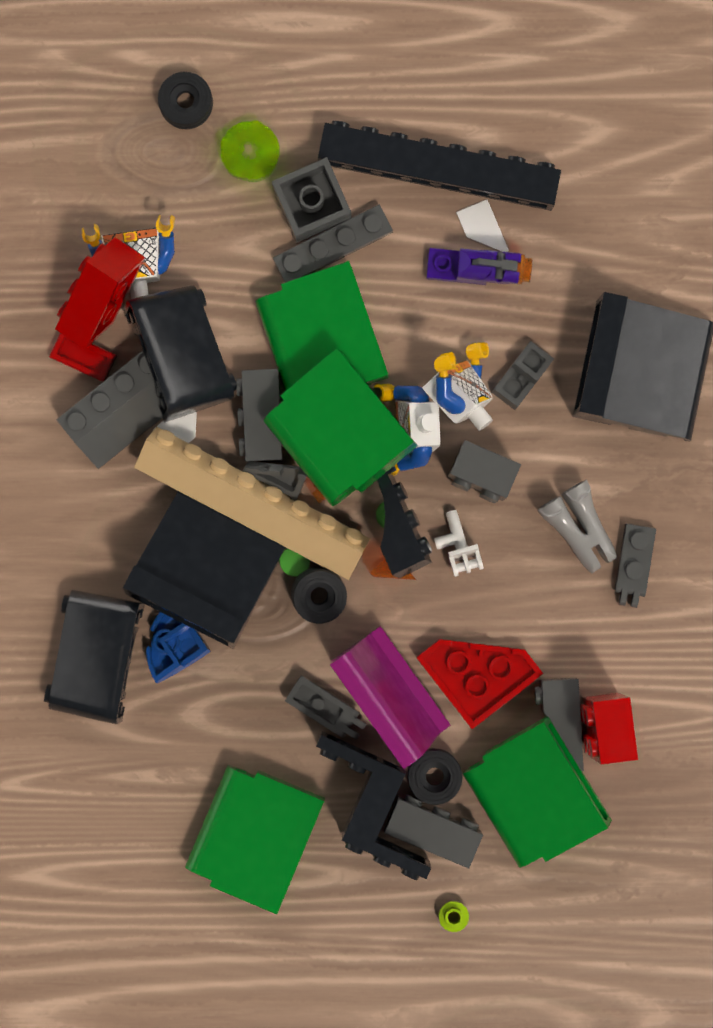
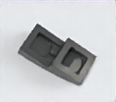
[491,341,554,410]

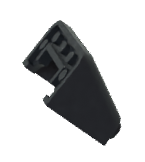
[123,285,237,423]
[44,590,145,724]

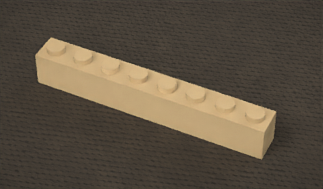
[134,427,370,580]

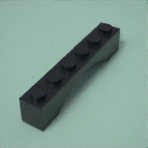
[377,465,432,578]

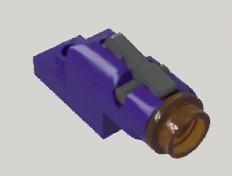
[426,248,532,285]

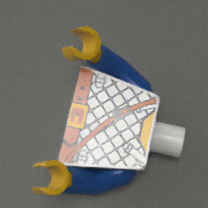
[81,215,175,299]
[422,342,493,431]
[373,383,441,476]

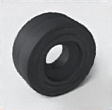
[158,72,213,129]
[291,567,347,624]
[407,748,462,805]

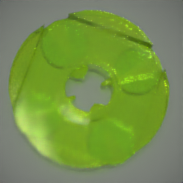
[220,120,280,182]

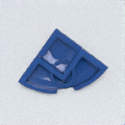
[146,612,211,684]

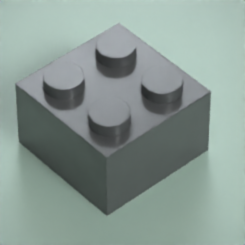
[271,157,351,243]
[448,440,521,503]

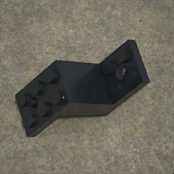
[316,731,431,880]

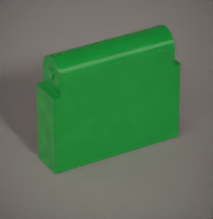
[255,261,389,391]
[263,348,418,506]
[462,716,612,868]
[185,765,325,915]

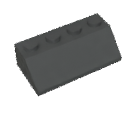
[56,351,163,469]

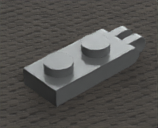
[615,524,656,608]
[285,675,367,740]

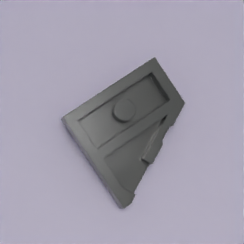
[243,461,308,501]

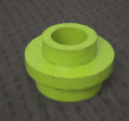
[439,901,469,932]

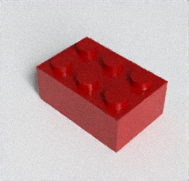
[55,237,146,349]
[580,693,638,765]

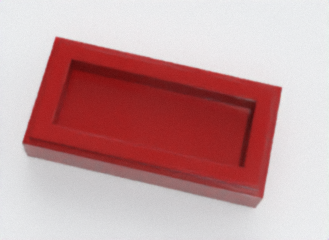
[49,333,117,382]

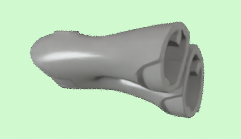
[537,480,617,574]

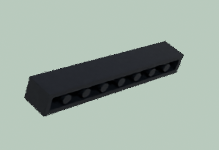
[318,121,561,211]

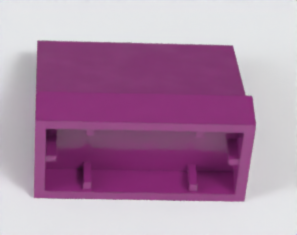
[330,626,451,769]

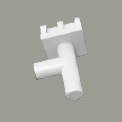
[434,510,484,577]

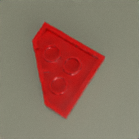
[416,639,544,729]

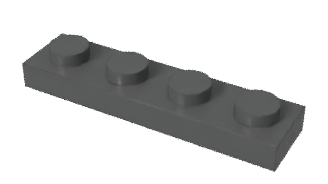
[273,204,393,282]

